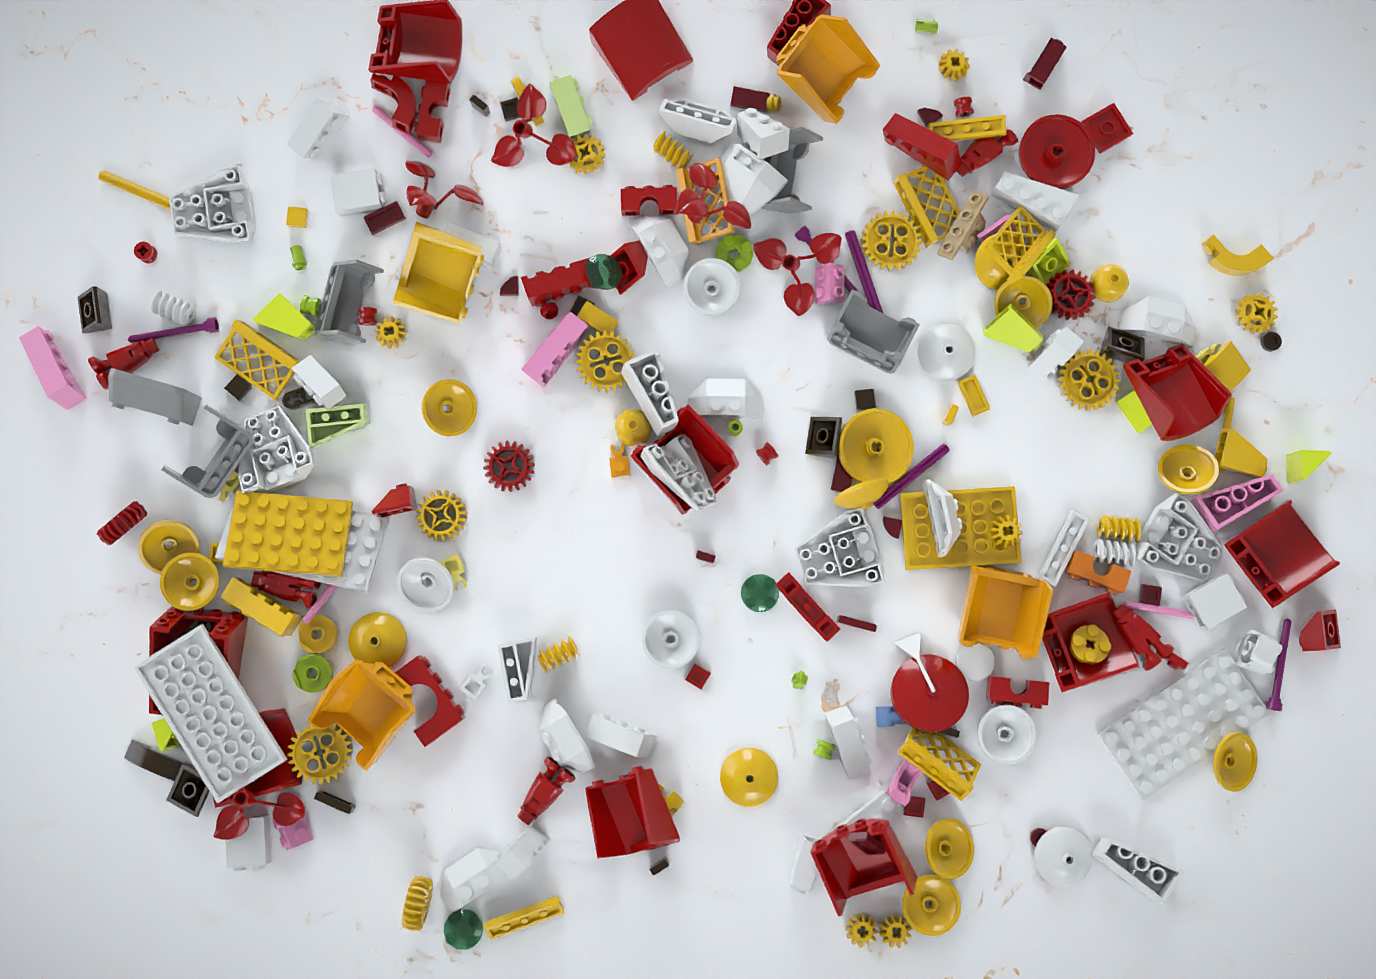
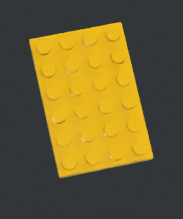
[899,486,1022,570]
[223,491,354,577]

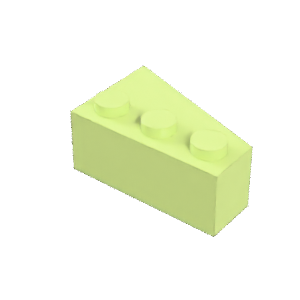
[549,74,593,138]
[305,403,370,448]

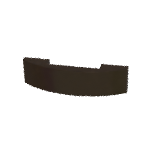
[124,739,195,781]

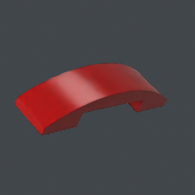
[775,572,841,642]

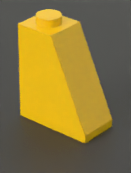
[1214,428,1268,478]

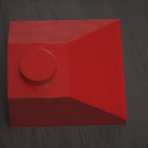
[602,240,648,295]
[372,483,418,517]
[1299,609,1341,652]

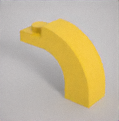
[1202,234,1274,276]

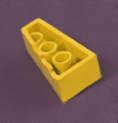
[221,577,303,637]

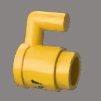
[659,783,685,816]

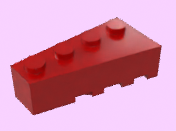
[767,0,831,66]
[882,113,961,181]
[520,257,603,307]

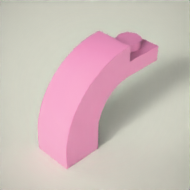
[886,751,932,806]

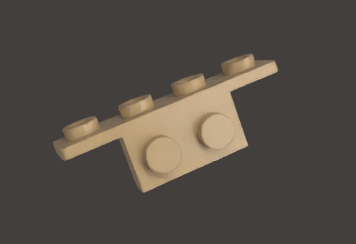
[936,190,989,260]

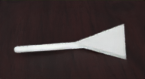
[894,632,935,692]

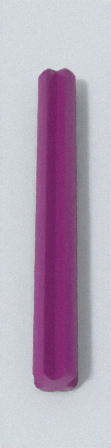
[845,230,884,314]
[873,443,950,509]

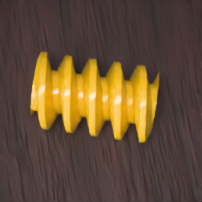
[653,130,694,169]
[1097,514,1141,543]
[537,636,580,673]

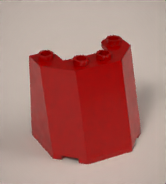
[630,405,740,515]
[585,766,680,859]
[810,818,918,917]

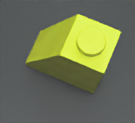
[252,293,315,341]
[983,303,1044,352]

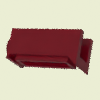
[1023,37,1067,90]

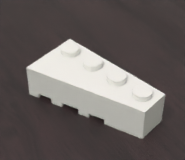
[991,172,1080,232]
[621,348,679,437]

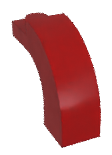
[370,73,417,135]

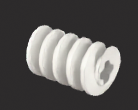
[151,291,197,326]
[1092,539,1136,567]

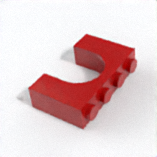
[395,655,465,747]

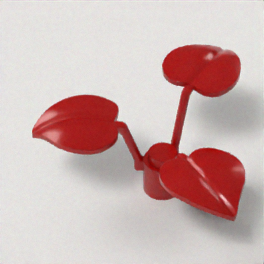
[491,83,576,167]
[405,160,484,219]
[676,162,752,229]
[753,233,842,316]
[213,774,305,840]

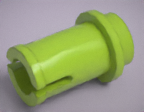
[915,19,939,35]
[290,245,307,271]
[728,420,743,436]

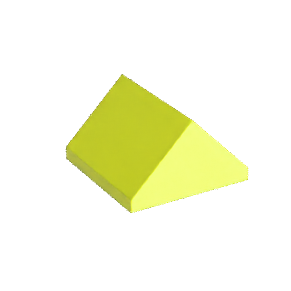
[1026,237,1071,285]
[1115,390,1152,434]
[1286,450,1332,484]
[151,718,179,751]

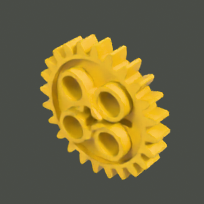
[860,210,922,272]
[575,330,636,393]
[1057,349,1121,411]
[287,723,353,785]

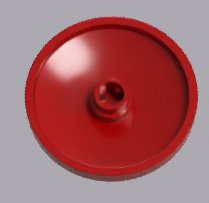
[1018,114,1095,189]
[890,654,969,733]

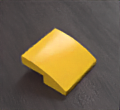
[1204,341,1251,391]

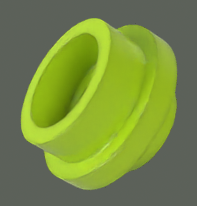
[791,670,808,689]

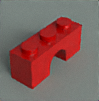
[414,80,451,143]
[620,185,678,216]
[986,676,1050,709]

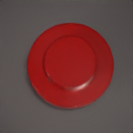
[540,302,559,320]

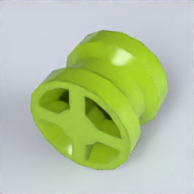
[300,295,321,316]
[813,739,836,760]

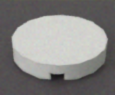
[956,642,995,681]

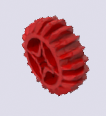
[1046,269,1096,321]
[483,440,535,492]
[97,501,148,546]

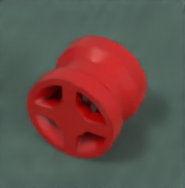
[953,96,974,118]
[133,241,158,264]
[358,307,378,326]
[755,442,779,466]

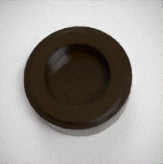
[1260,332,1282,352]

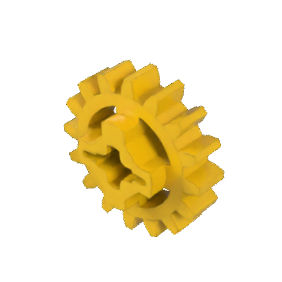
[567,134,606,176]
[1234,292,1278,334]

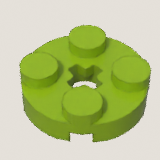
[716,235,753,273]
[293,654,333,693]

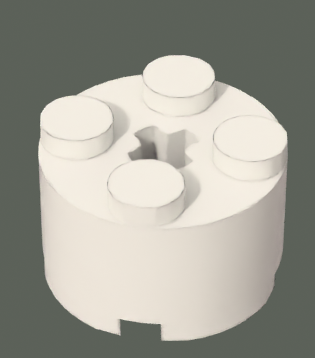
[1235,630,1282,675]

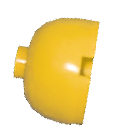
[1090,264,1129,303]
[615,409,652,447]

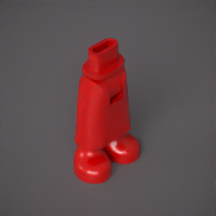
[956,129,1018,177]
[88,338,160,390]
[251,571,321,609]
[1112,603,1174,671]
[517,756,576,825]

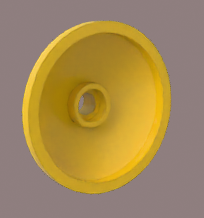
[974,234,1021,290]
[994,275,1052,328]
[421,379,477,437]
[1158,444,1219,494]
[833,478,889,510]
[138,520,200,575]
[160,553,220,611]
[348,612,407,668]
[1213,732,1258,792]
[720,748,778,807]
[925,818,974,879]
[902,874,961,936]

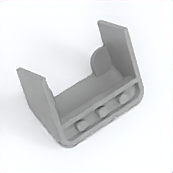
[761,127,823,214]
[315,259,384,343]
[108,368,202,426]
[161,404,253,498]

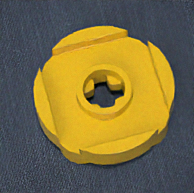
[298,615,339,653]
[1070,625,1111,665]

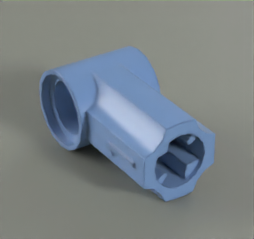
[876,706,906,727]

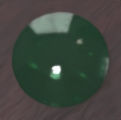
[586,254,622,290]
[741,574,779,612]
[444,909,483,950]

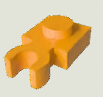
[609,443,631,478]

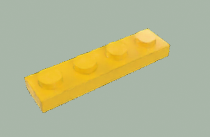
[929,114,1007,141]
[483,896,565,940]

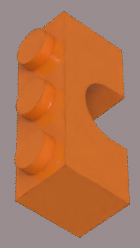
[1064,550,1132,595]

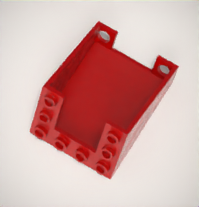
[149,606,248,715]

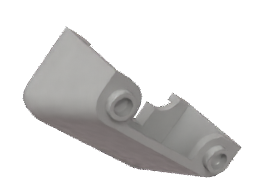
[827,290,920,374]

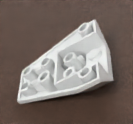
[705,143,788,229]
[169,165,255,243]
[238,406,314,493]
[641,434,718,511]
[1136,493,1224,582]
[795,507,885,587]

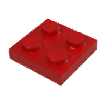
[1081,103,1134,154]

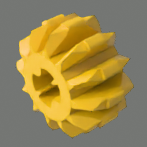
[938,48,970,81]
[374,316,407,349]
[989,515,1023,548]
[845,912,879,948]
[879,913,913,949]

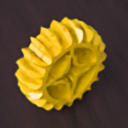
[415,490,468,542]
[401,876,433,931]

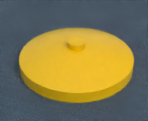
[838,408,914,483]

